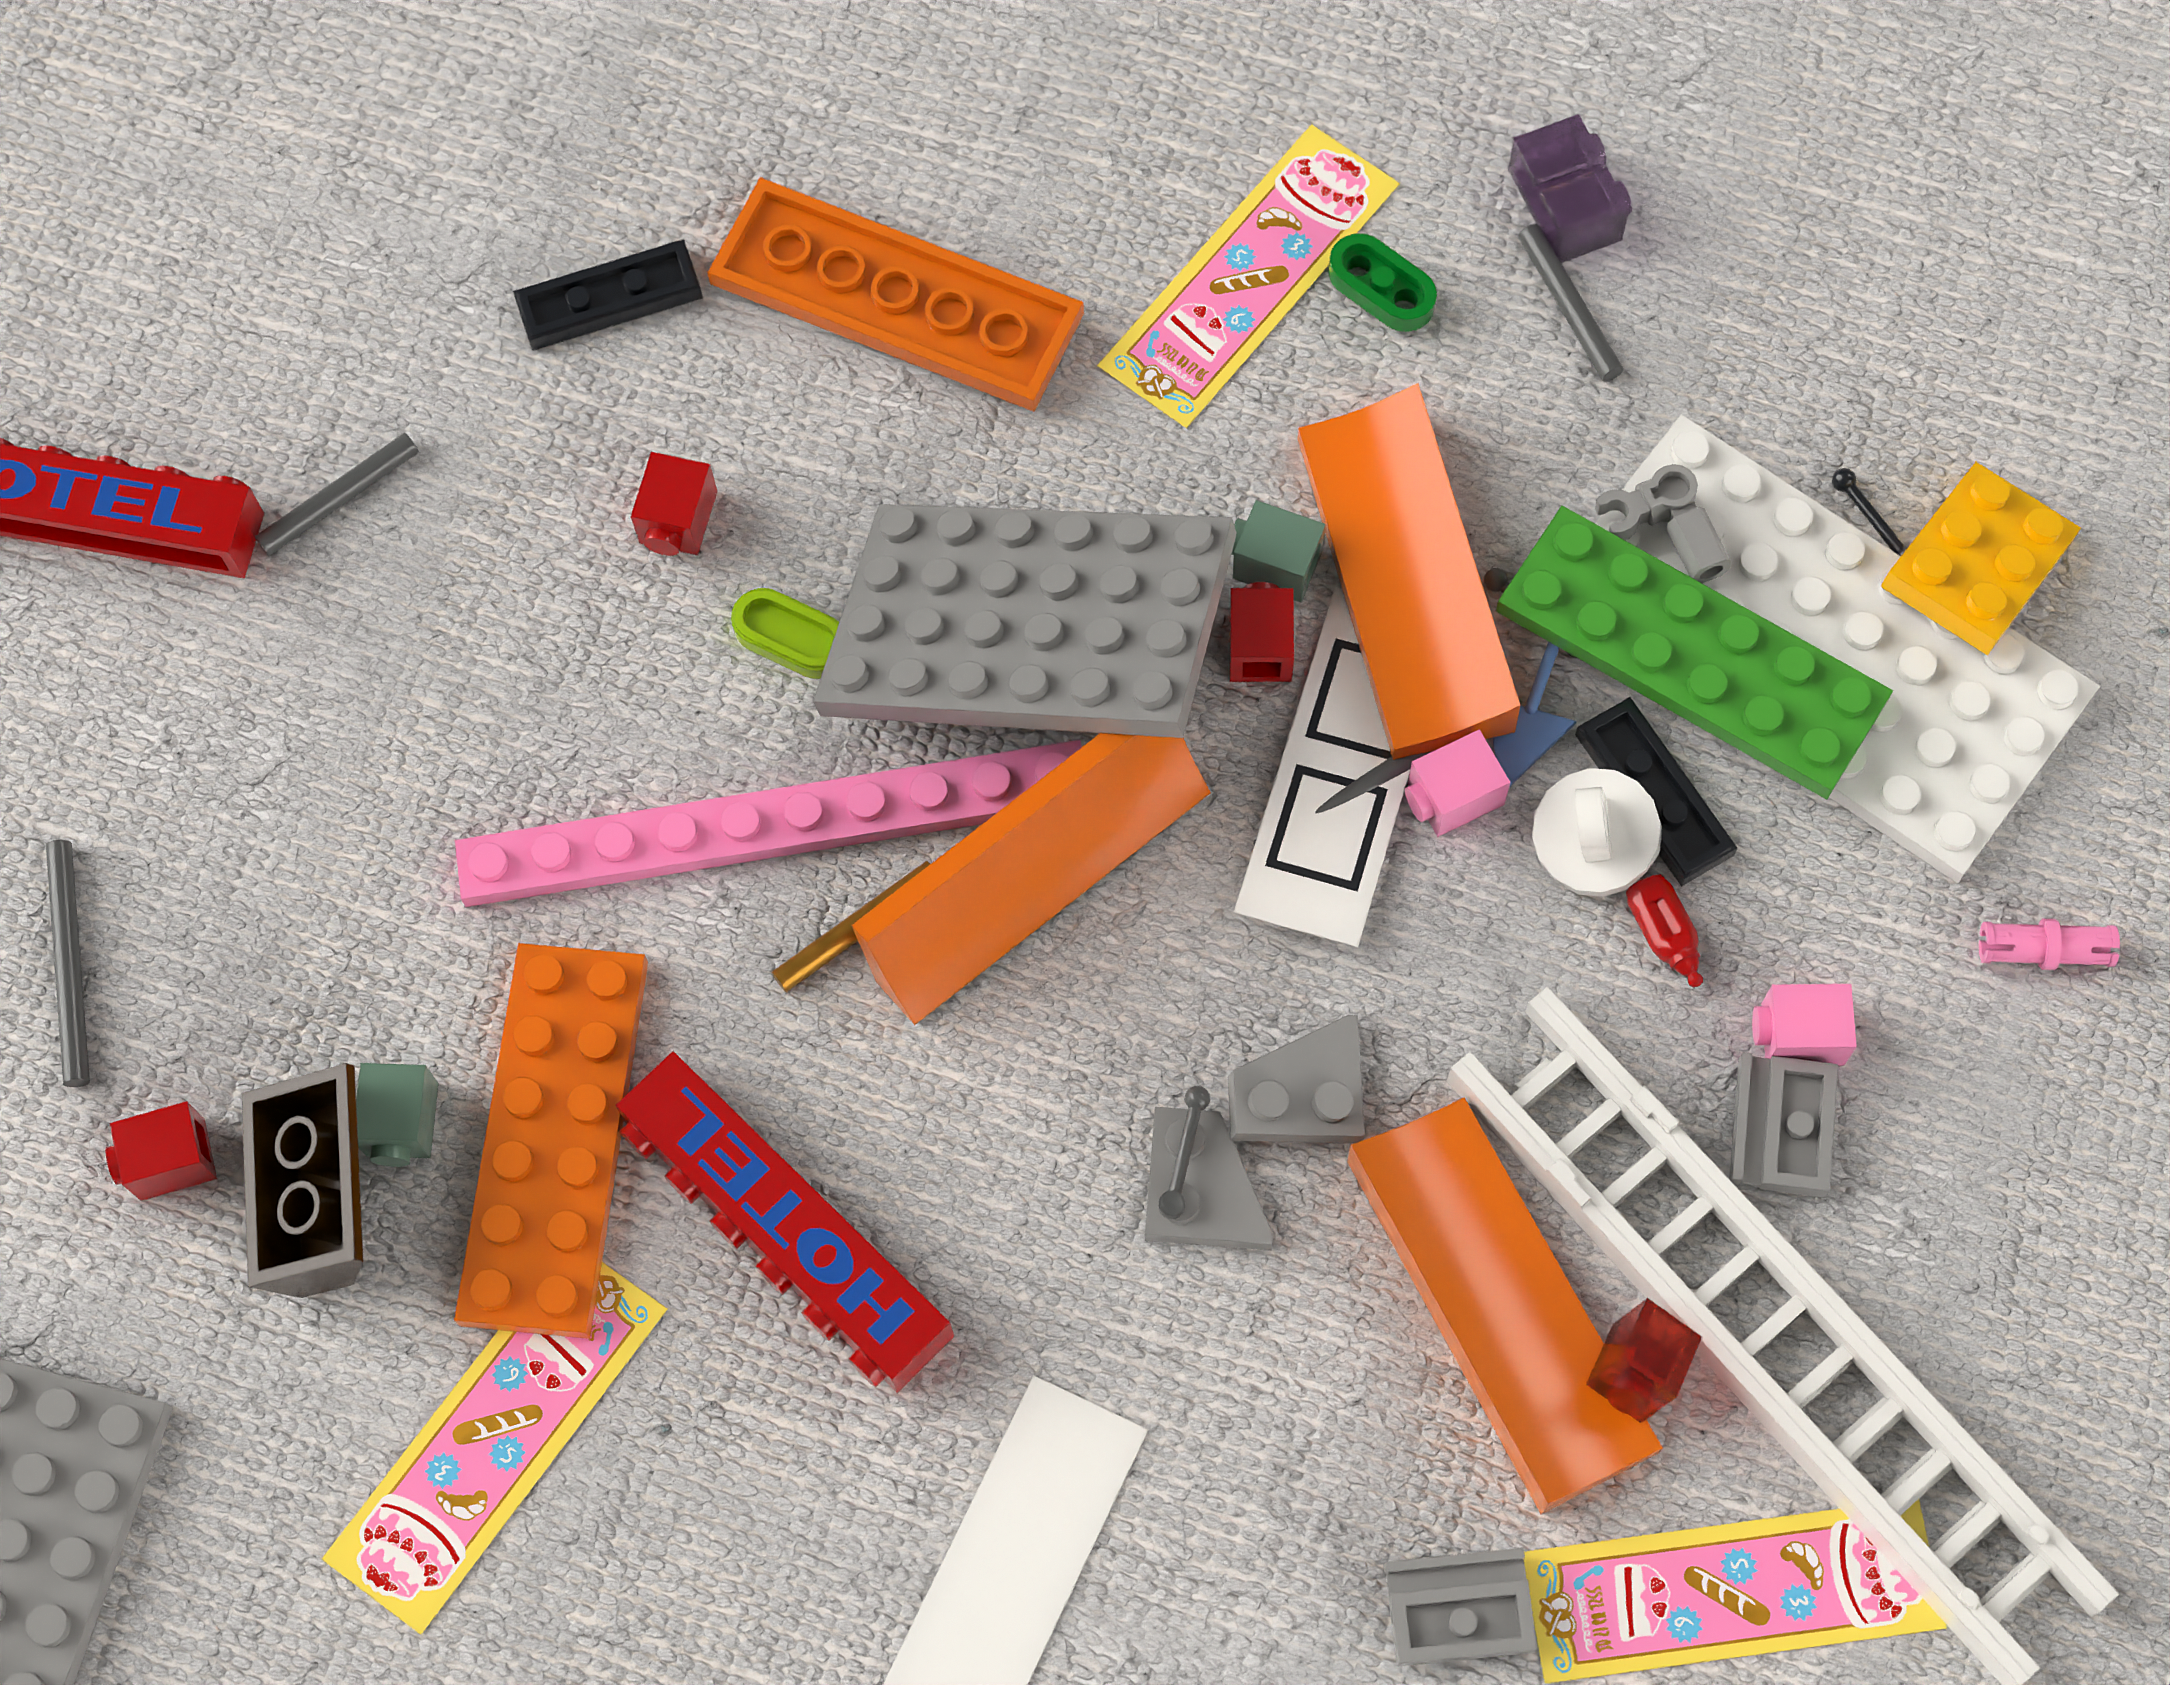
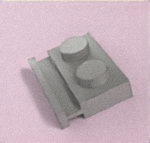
[1729,1052,1838,1198]
[1384,1548,1538,1667]

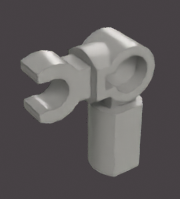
[1595,464,1732,583]

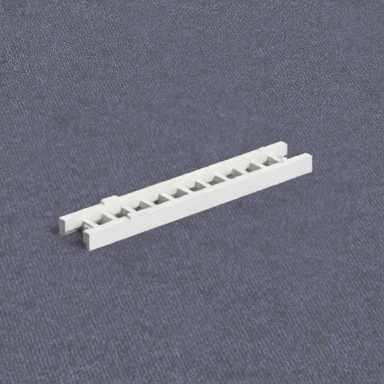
[1447,986,2119,1685]

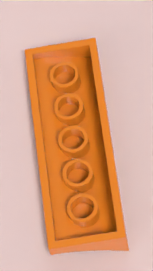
[1298,383,1520,760]
[851,733,1211,1025]
[1347,1097,1663,1515]

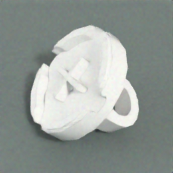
[1532,768,1662,897]

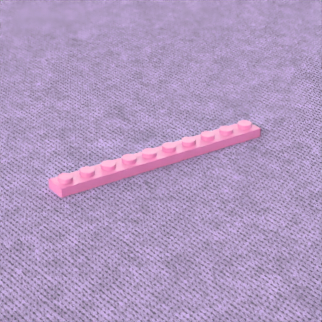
[455,740,1082,907]

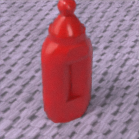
[1626,874,1703,988]

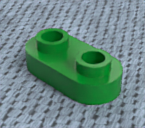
[1328,233,1437,332]

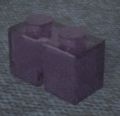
[1508,114,1632,263]

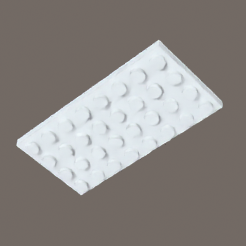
[1595,414,2100,884]

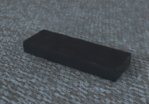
[513,239,703,351]
[1575,697,1738,887]

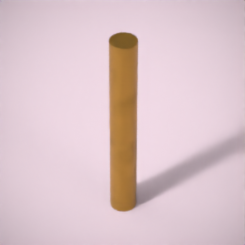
[771,861,930,993]

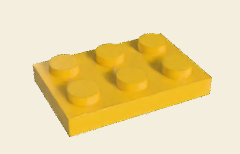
[1880,462,2081,656]

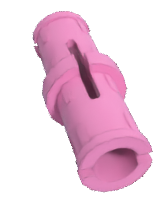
[1979,918,2120,970]

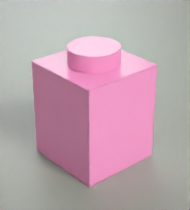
[1404,729,1510,837]
[1752,984,1857,1066]

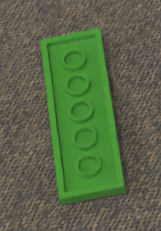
[1496,505,1894,800]

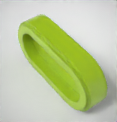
[731,588,839,679]

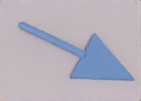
[1493,642,1576,787]

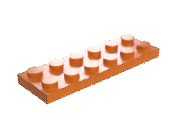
[707,177,1084,412]
[454,943,648,1339]

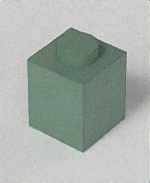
[1231,500,1326,603]
[356,1063,439,1167]

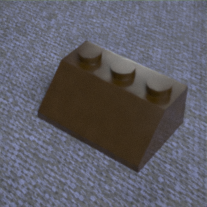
[242,1063,363,1298]

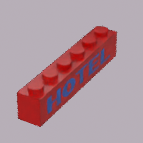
[0,438,265,579]
[615,1051,954,1393]

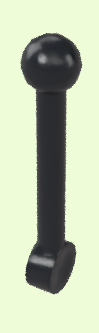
[1832,468,1908,556]

